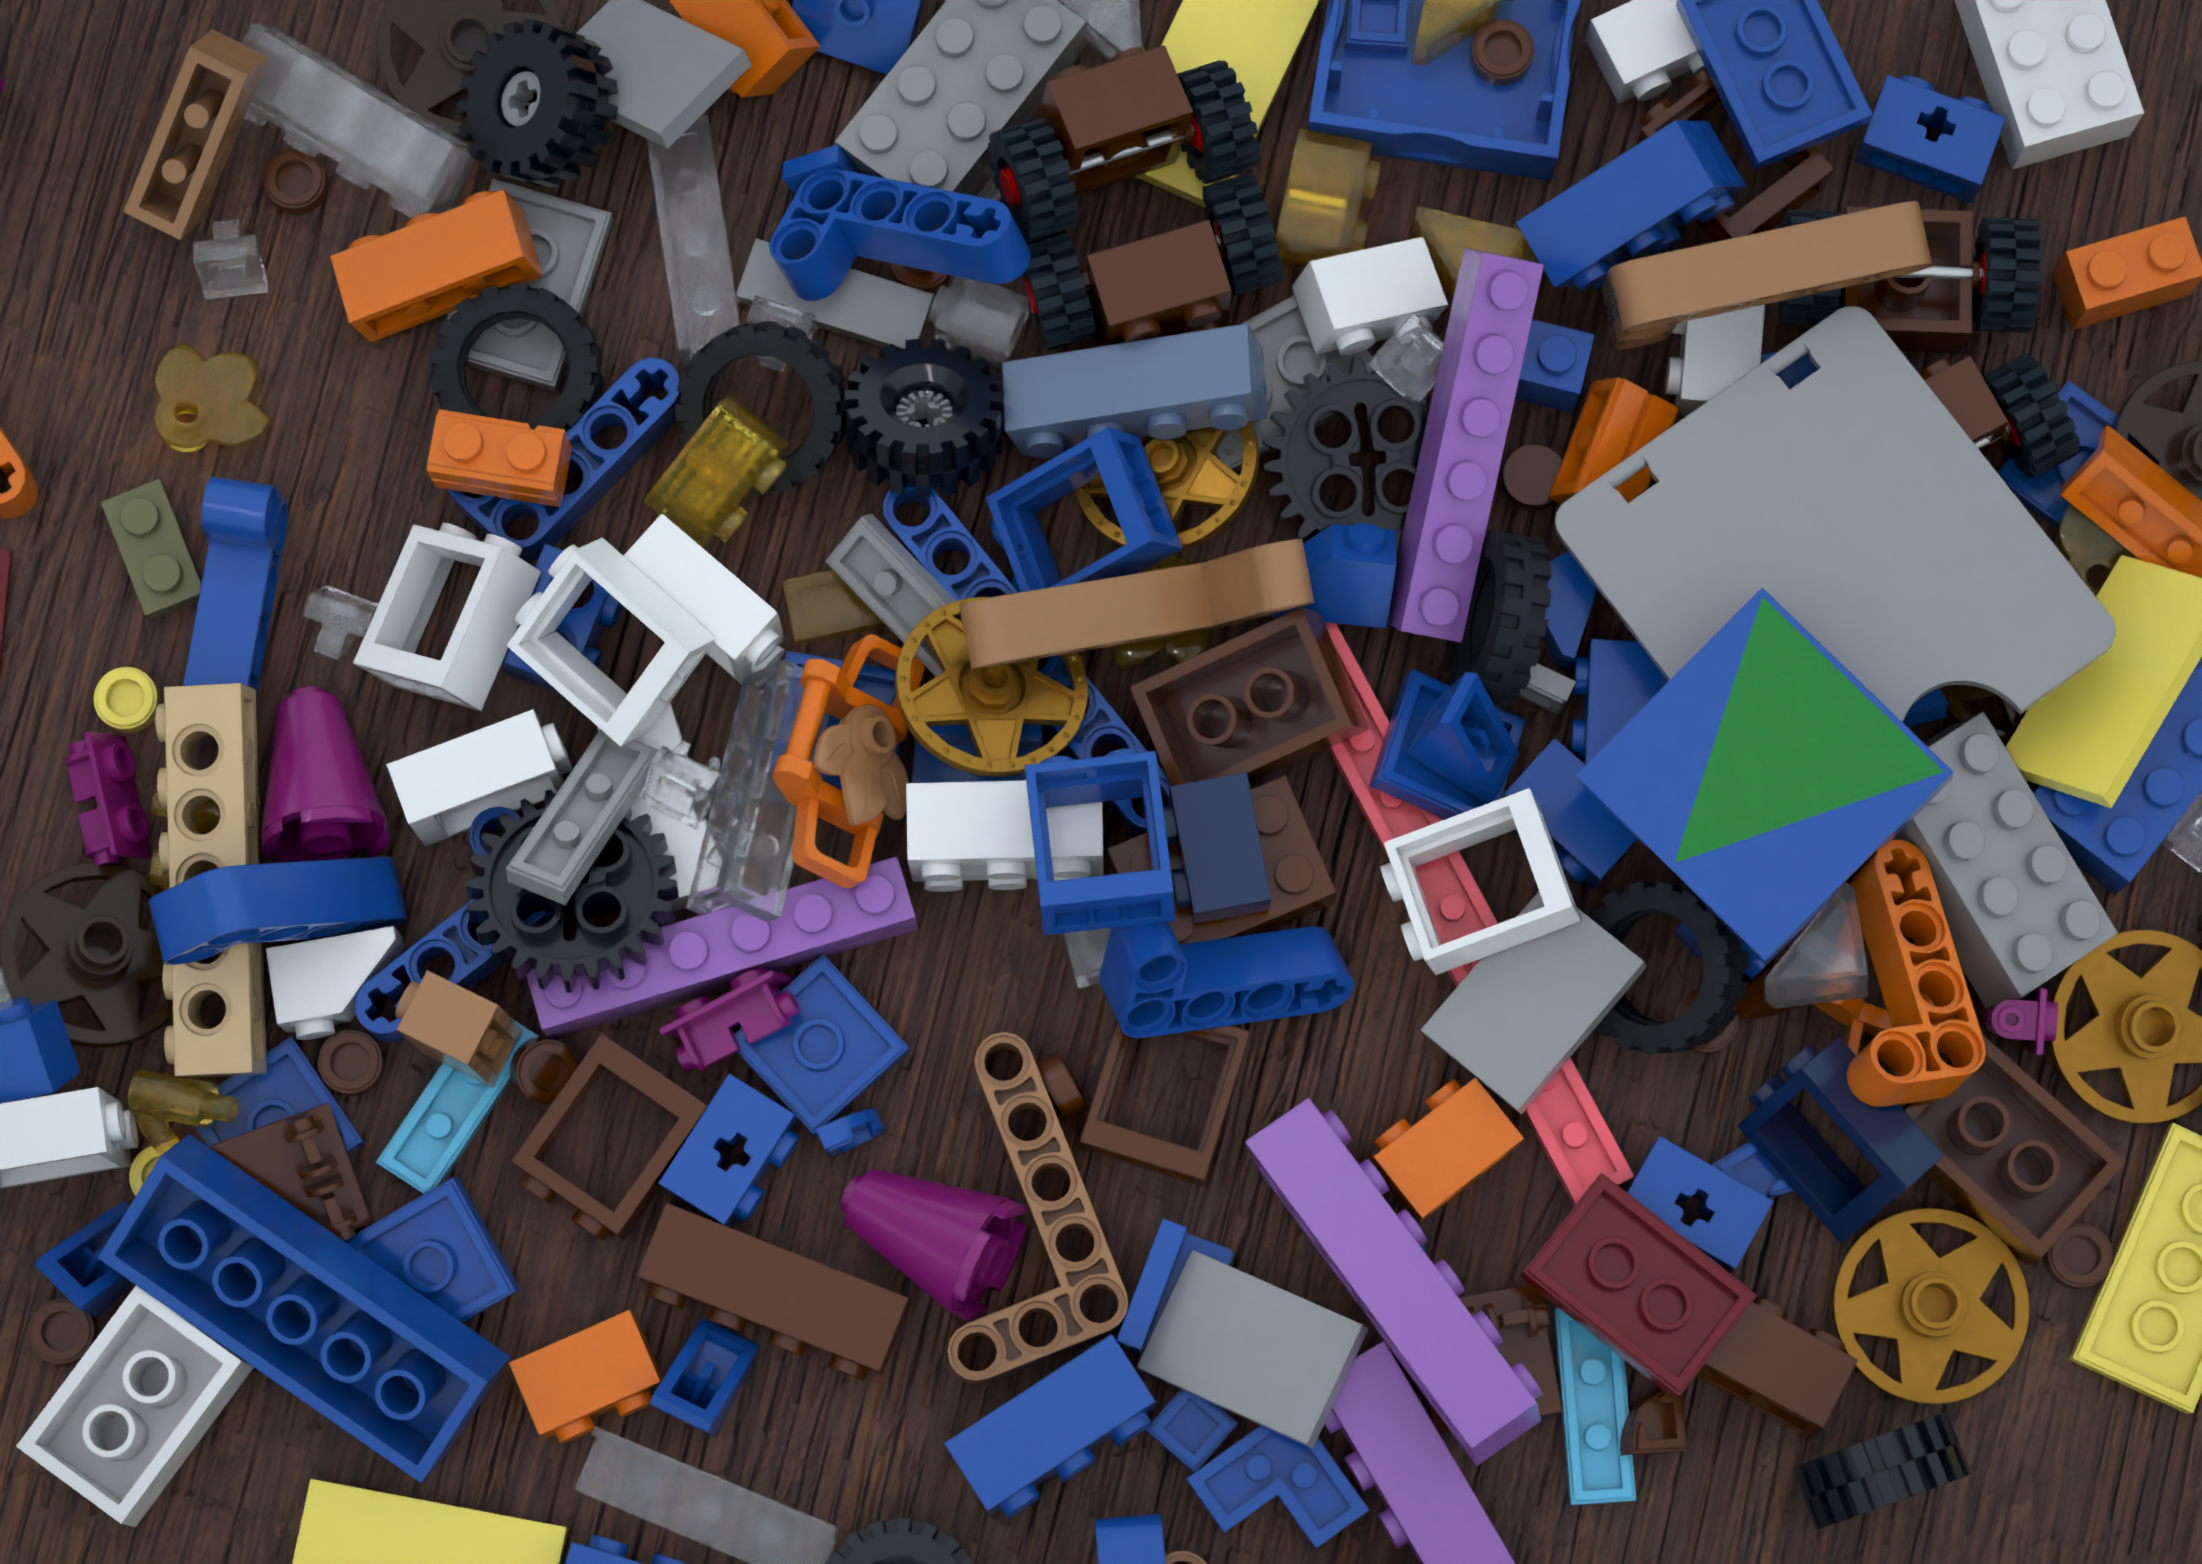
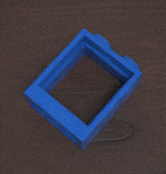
[985,427,1183,593]
[1025,749,1175,935]

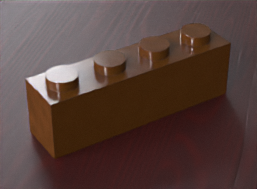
[636,1203,911,1381]
[1696,1297,1858,1439]

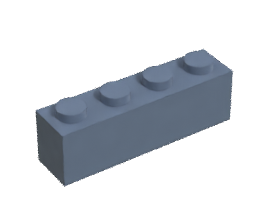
[1002,323,1267,458]

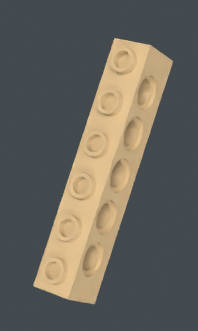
[155,683,267,1078]

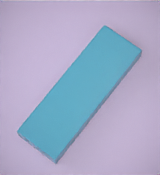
[376,1018,539,1194]
[1553,1308,1636,1506]

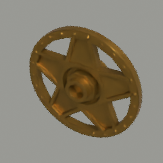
[1075,421,1259,552]
[895,597,1088,777]
[2049,930,2202,1123]
[1832,1208,2029,1405]

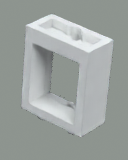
[623,514,786,686]
[353,523,541,711]
[506,537,717,747]
[386,709,573,846]
[1380,788,1581,975]
[0,1087,139,1189]

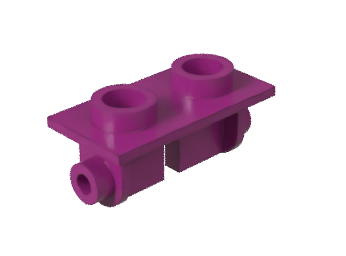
[65,731,152,866]
[659,967,800,1072]
[1984,987,2058,1055]

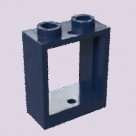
[1737,1037,1945,1243]

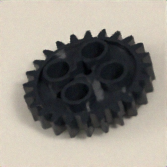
[1261,356,1434,557]
[465,789,679,993]

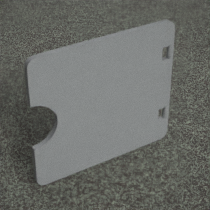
[1555,306,2116,722]

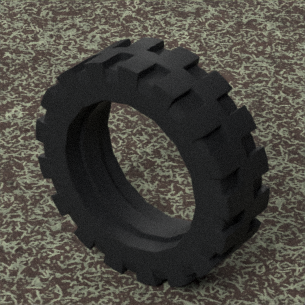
[430,283,603,432]
[675,321,845,494]
[1446,529,1552,706]
[1587,881,1749,1054]

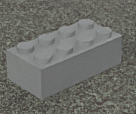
[835,0,1087,195]
[1892,711,2118,1009]

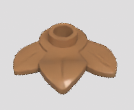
[813,704,909,826]

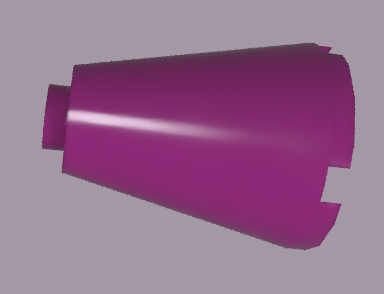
[260,686,390,863]
[840,1169,1028,1322]

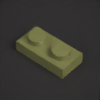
[101,478,202,621]

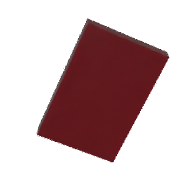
[1519,1172,1757,1400]

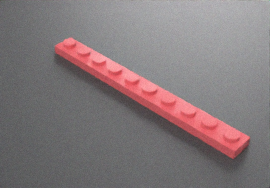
[1324,622,1635,1206]

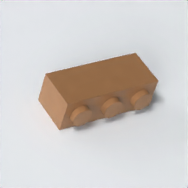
[123,29,269,240]
[395,970,523,1088]

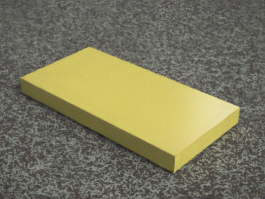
[1135,0,1322,207]
[2005,555,2202,808]
[2068,1123,2202,1414]
[292,1479,569,1564]

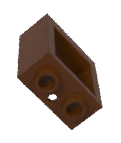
[1636,68,1834,242]
[1080,1022,1250,1187]
[511,1033,708,1241]

